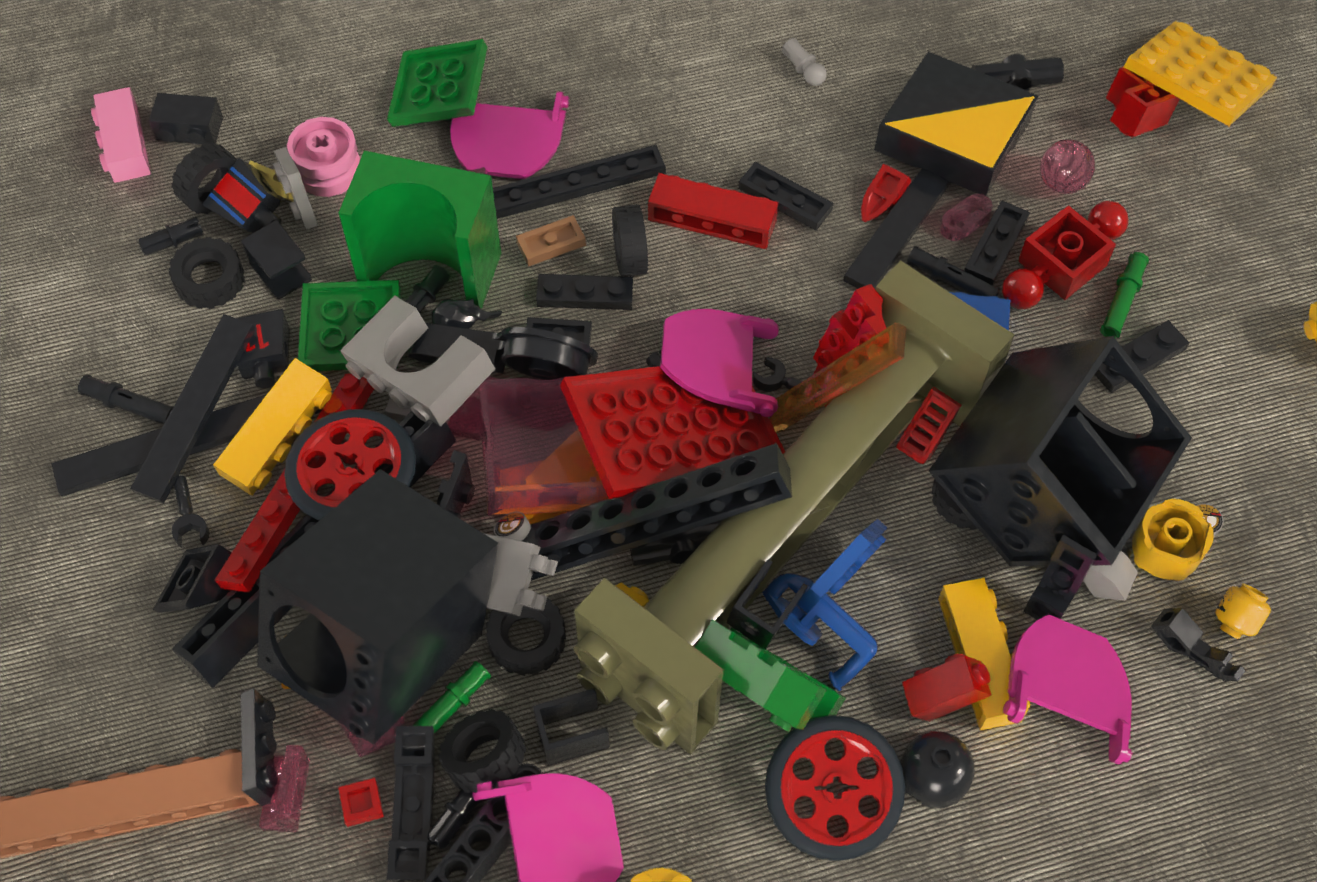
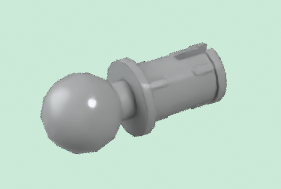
[781,38,827,86]

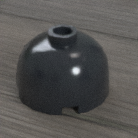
[900,731,975,808]

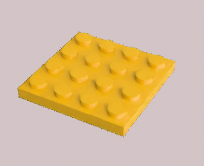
[1124,21,1277,126]

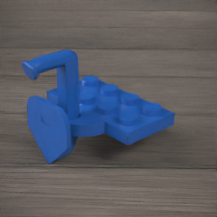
[762,518,887,691]

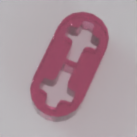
[940,194,993,241]

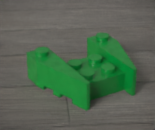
[695,619,846,732]

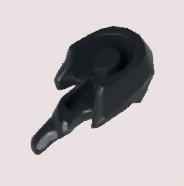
[432,299,502,329]

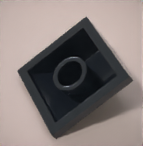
[153,544,232,613]

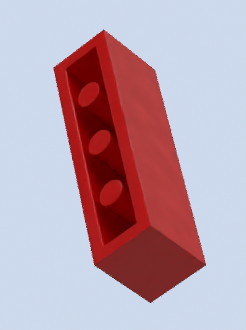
[648,173,778,250]

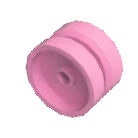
[287,117,360,197]

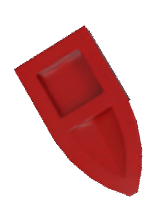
[861,164,911,222]

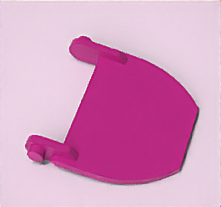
[450,91,569,179]
[660,309,779,417]
[1003,615,1132,765]
[473,773,624,882]

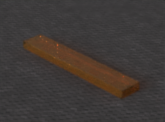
[769,322,906,433]

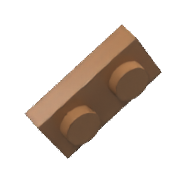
[516,215,586,267]

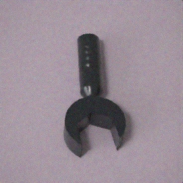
[752,357,827,403]
[172,475,210,548]

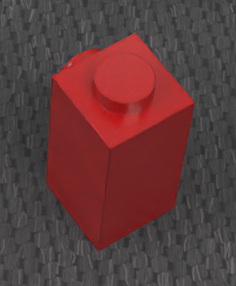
[902,654,992,722]

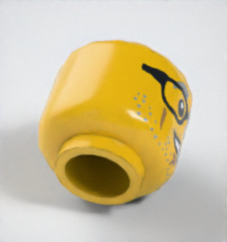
[1215,583,1271,639]

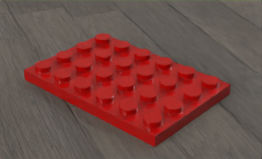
[560,366,785,499]

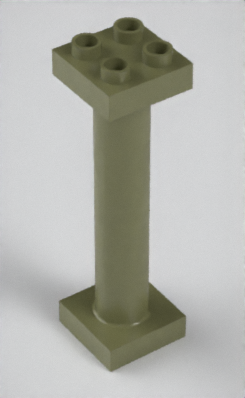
[573,260,1014,755]

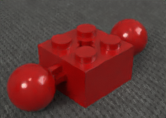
[1002,201,1129,310]

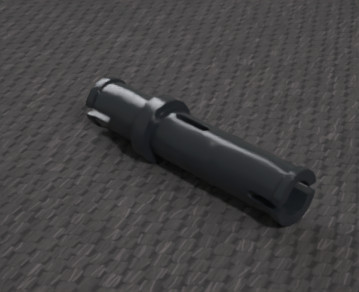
[906,246,1001,297]
[78,374,174,425]

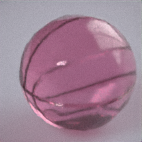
[1040,139,1095,194]

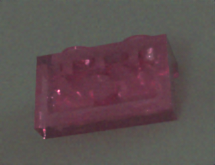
[259,745,310,833]

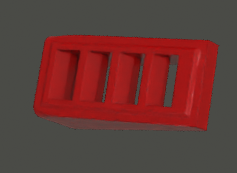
[896,387,962,464]

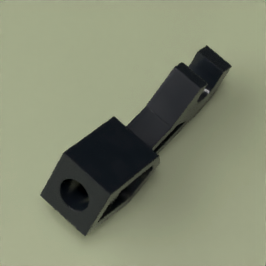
[1151,608,1245,681]

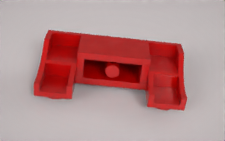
[813,284,895,407]

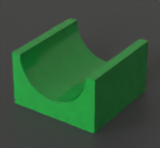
[338,151,501,309]

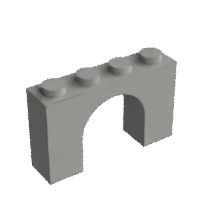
[340,296,495,427]

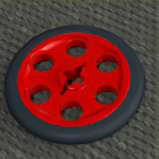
[284,409,416,520]
[765,715,906,861]

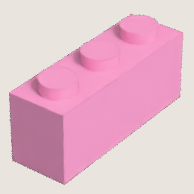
[91,87,151,183]

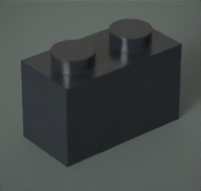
[149,93,223,145]

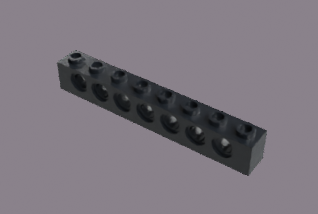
[522,443,792,581]

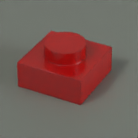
[338,778,384,827]

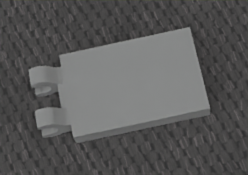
[484,533,558,616]

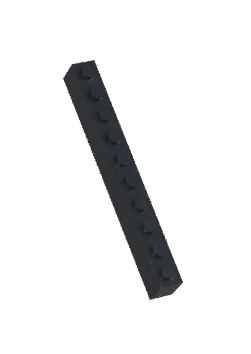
[172,411,457,688]

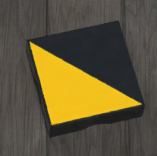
[874,51,1039,197]

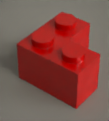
[1105,66,1180,138]

